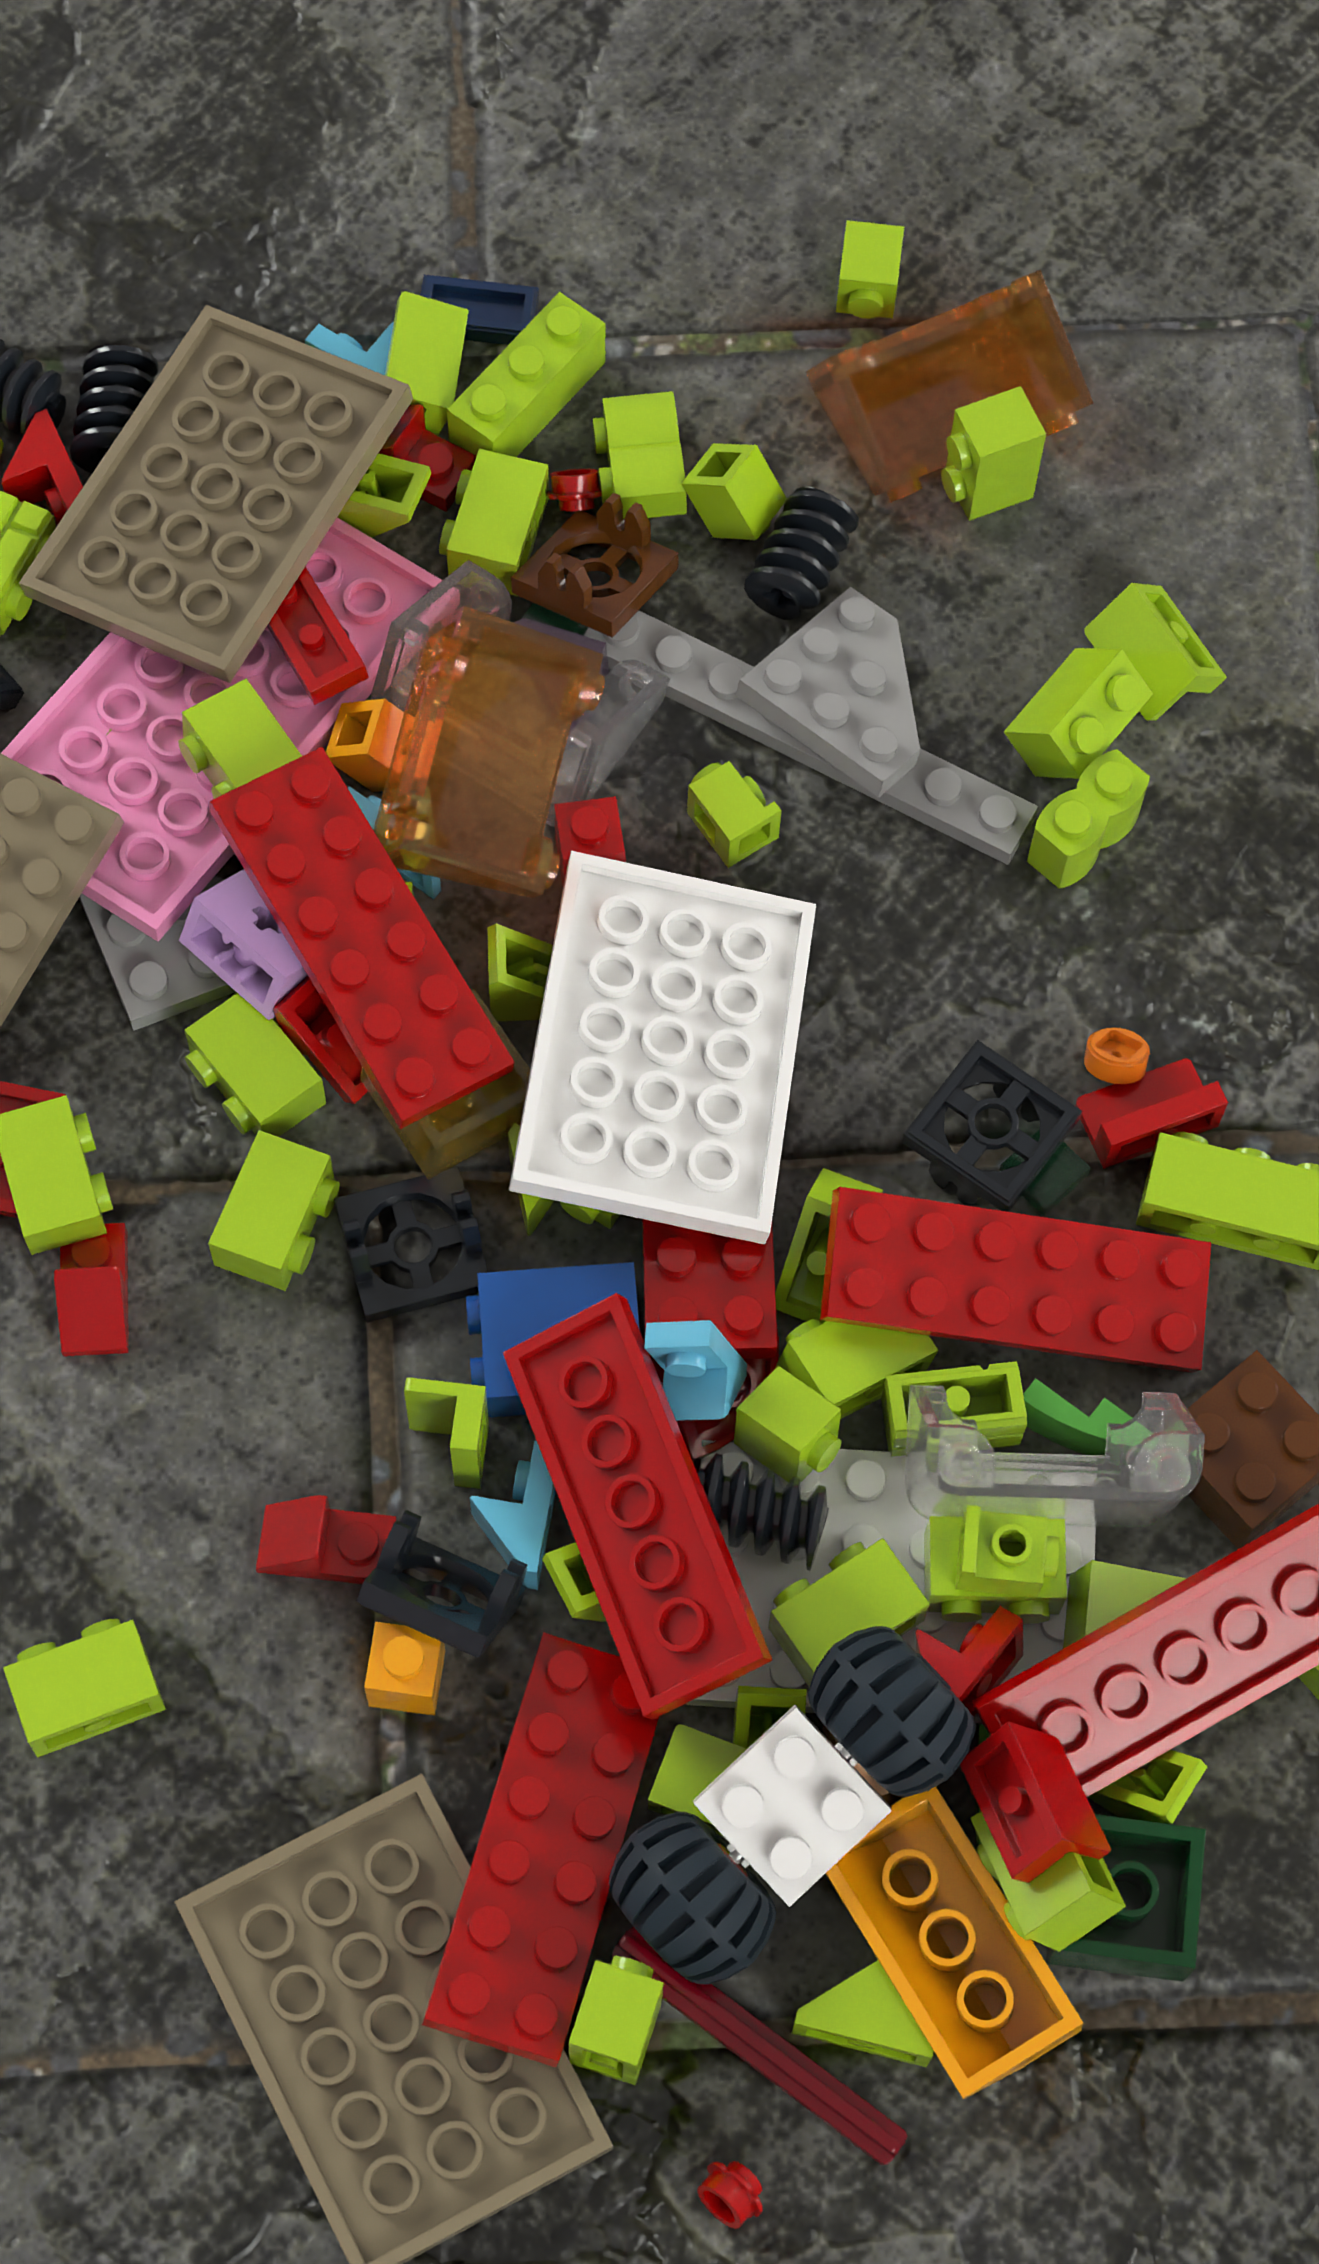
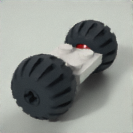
[609,1626,975,1984]

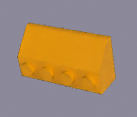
[825,1787,1083,2099]

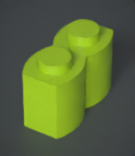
[592,391,687,519]
[1027,749,1150,889]

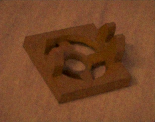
[511,493,678,638]

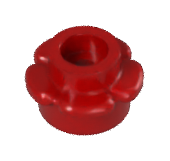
[546,468,602,511]
[697,2161,763,2229]

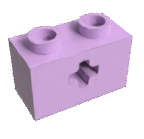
[179,869,308,1020]

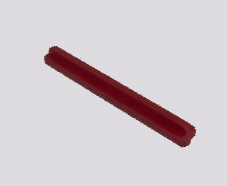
[611,1927,908,2166]

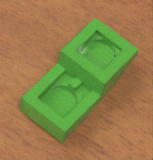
[1023,1378,1159,1465]

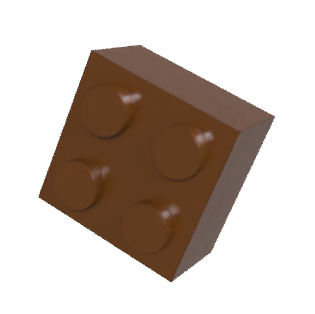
[1150,1350,1319,1549]

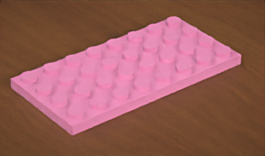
[1,517,452,942]

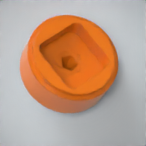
[1084,1027,1150,1084]

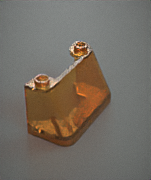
[806,270,1094,503]
[373,606,605,898]

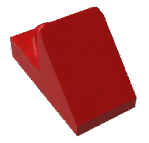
[379,404,476,512]
[2,409,83,525]
[273,976,374,1104]
[54,1223,129,1357]
[256,1495,397,1584]
[915,1606,1024,1718]

